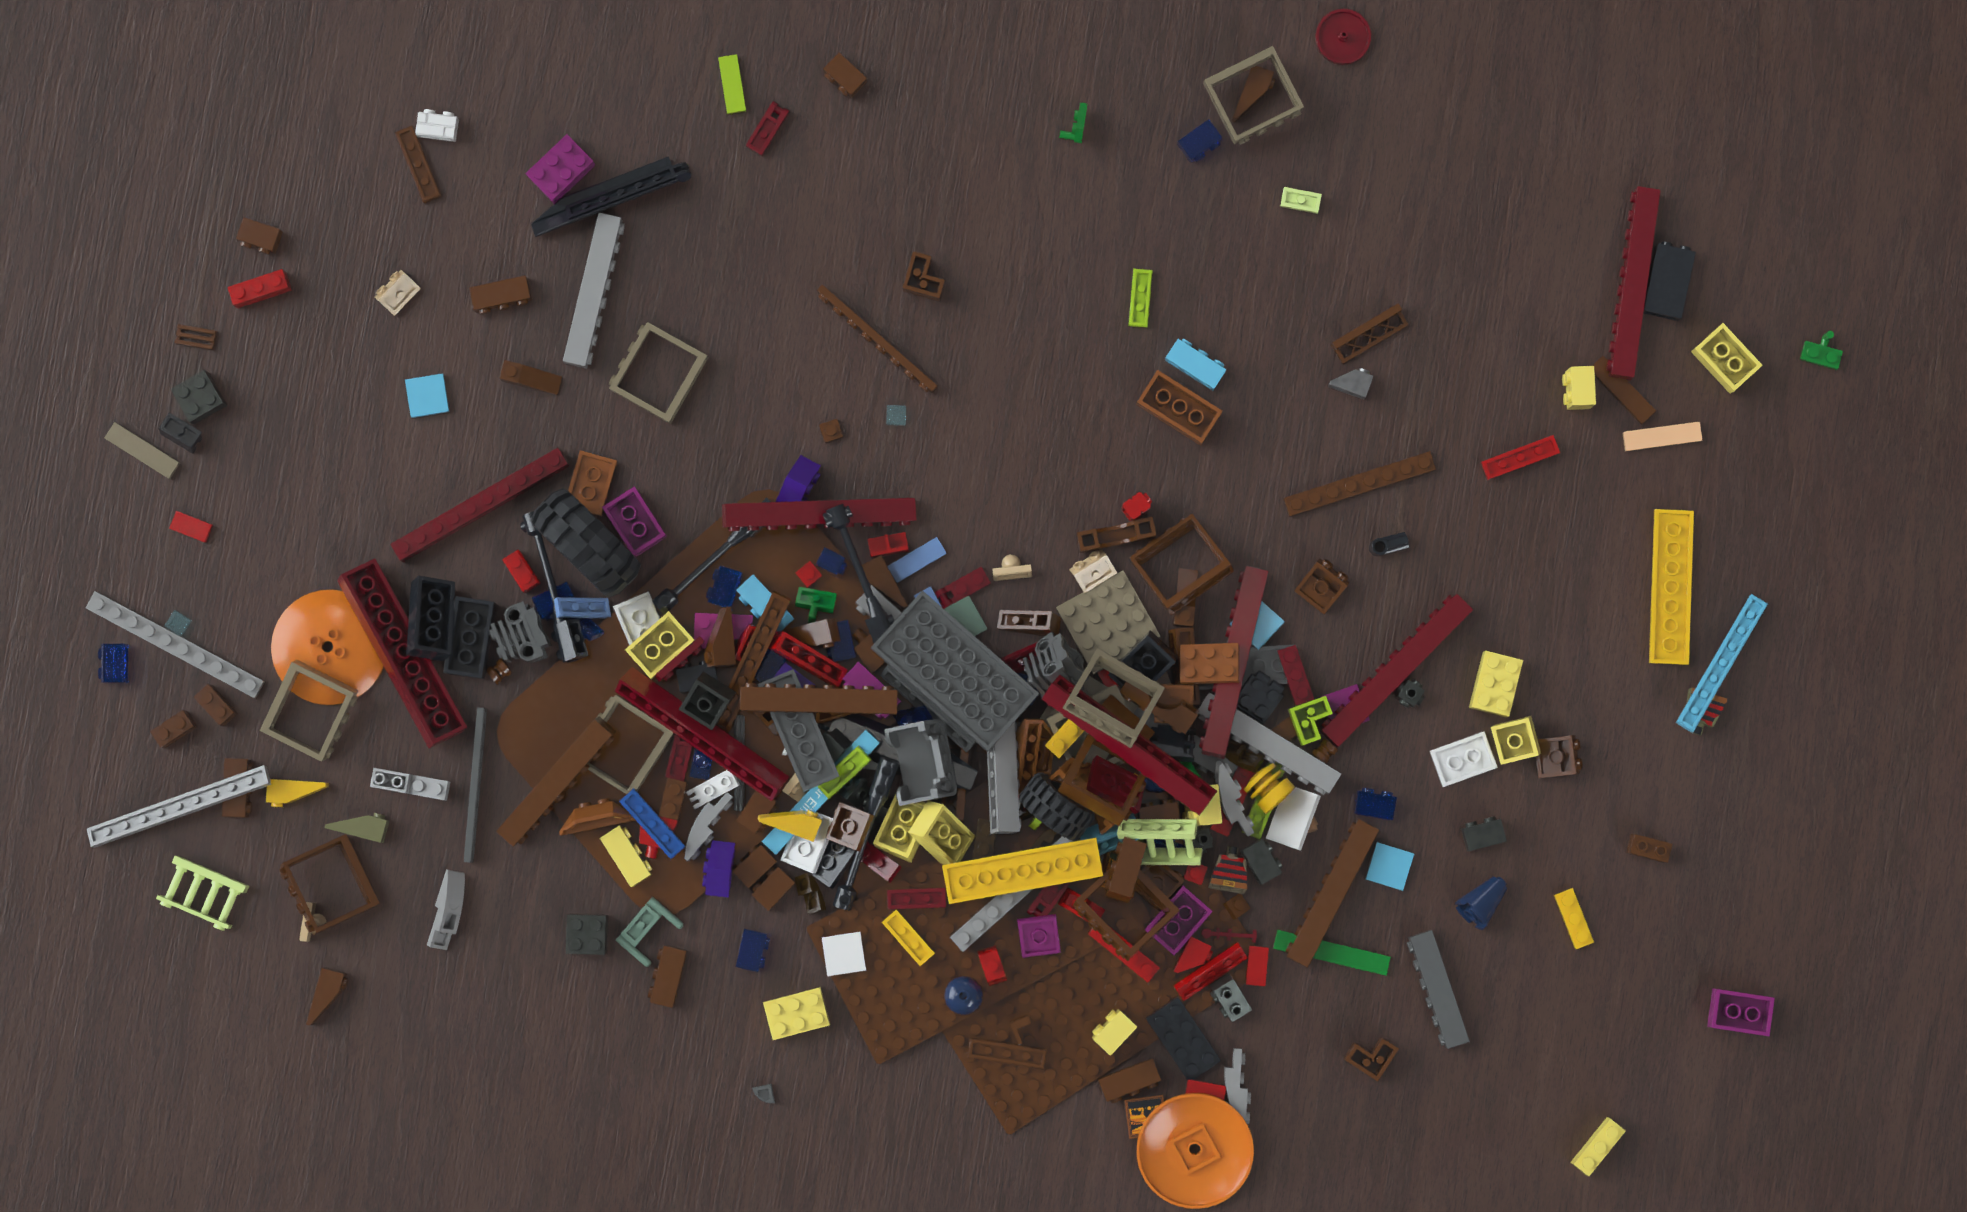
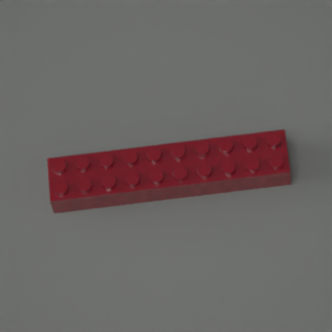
[337,558,467,749]

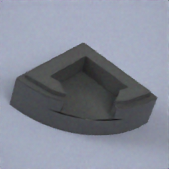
[752,1084,775,1103]

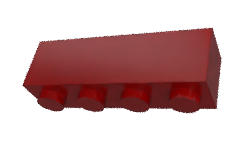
[769,631,848,687]

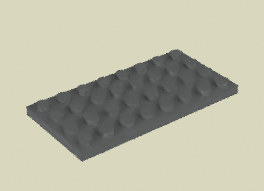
[871,590,1039,752]

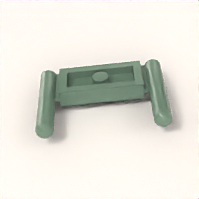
[615,897,684,967]

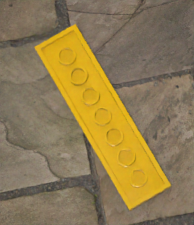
[1649,509,1694,665]
[942,838,1103,904]

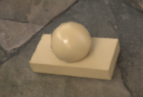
[992,554,1032,581]
[299,902,327,942]

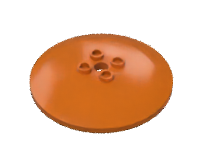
[271,590,384,705]
[1137,1093,1254,1209]

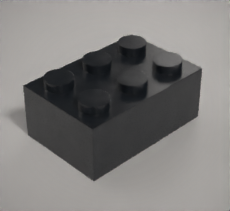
[1108,630,1178,688]

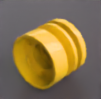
[1243,763,1296,814]

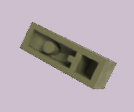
[325,813,390,843]

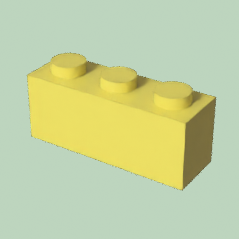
[600,825,652,887]
[1570,1117,1625,1176]

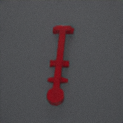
[1201,928,1257,943]

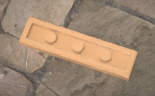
[1623,422,1702,451]

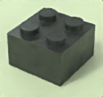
[171,370,227,424]
[679,671,736,730]
[1240,839,1283,885]
[566,914,608,955]

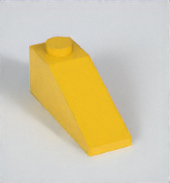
[266,779,329,807]
[757,809,822,842]

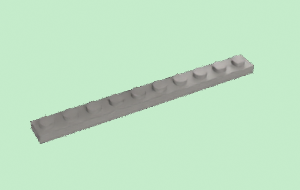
[86,591,265,699]
[87,765,271,848]

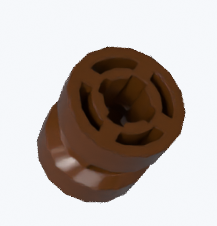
[486,658,513,685]
[1311,738,1338,764]

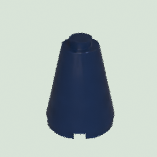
[1455,876,1507,930]

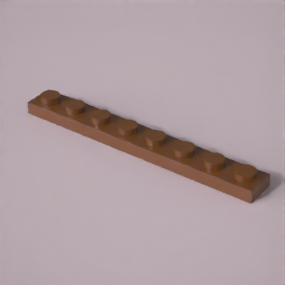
[817,285,937,393]
[1283,451,1436,517]
[716,590,791,733]

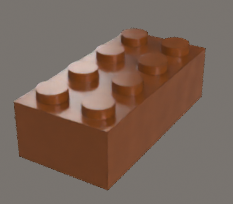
[1136,370,1222,446]

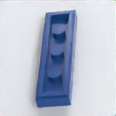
[619,788,686,859]

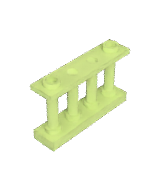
[1117,819,1203,865]
[156,856,249,931]

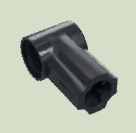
[1369,532,1409,557]

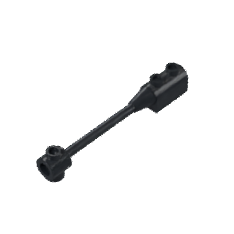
[652,497,771,615]
[823,503,894,643]
[521,511,589,663]
[833,756,899,911]

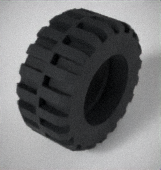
[1019,772,1095,841]

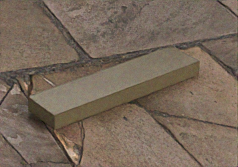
[104,422,180,479]

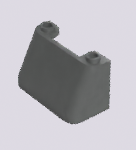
[884,719,957,806]

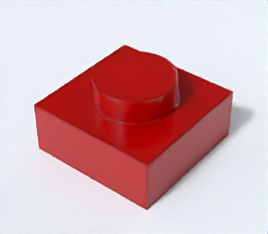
[795,561,822,588]
[1183,865,1208,885]

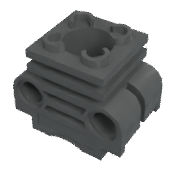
[489,601,552,663]
[1023,632,1089,697]

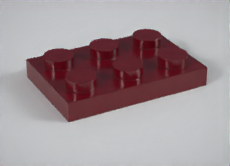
[1086,755,1145,814]

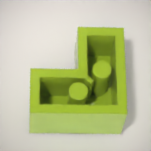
[1288,696,1333,746]

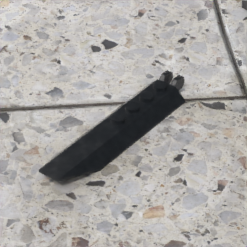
[531,156,692,237]
[817,714,978,790]

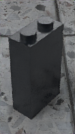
[1643,242,1696,321]

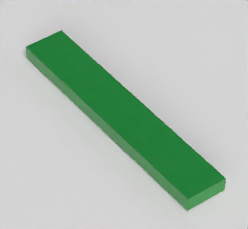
[1273,930,1391,976]

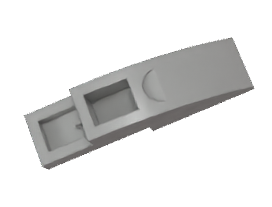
[1215,760,1254,836]
[370,768,451,801]
[685,792,734,861]
[427,869,465,950]
[1224,1048,1251,1124]

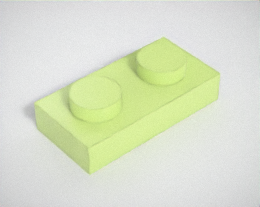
[1280,187,1322,214]

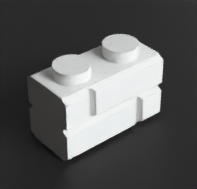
[415,109,459,142]

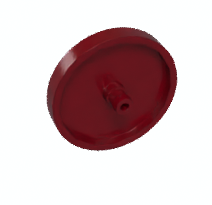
[1315,9,1371,65]

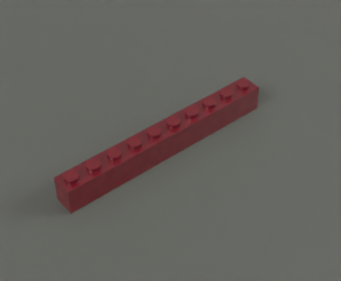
[1606,186,1661,380]
[390,448,570,562]
[722,498,916,531]
[1199,566,1268,759]
[1320,594,1473,748]
[615,667,789,801]
[1042,675,1217,816]

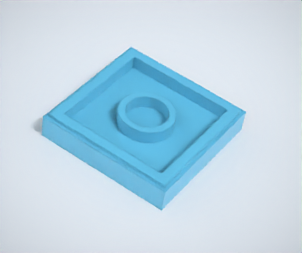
[405,374,450,418]
[1230,602,1285,650]
[1365,842,1414,891]

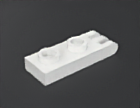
[686,770,740,809]

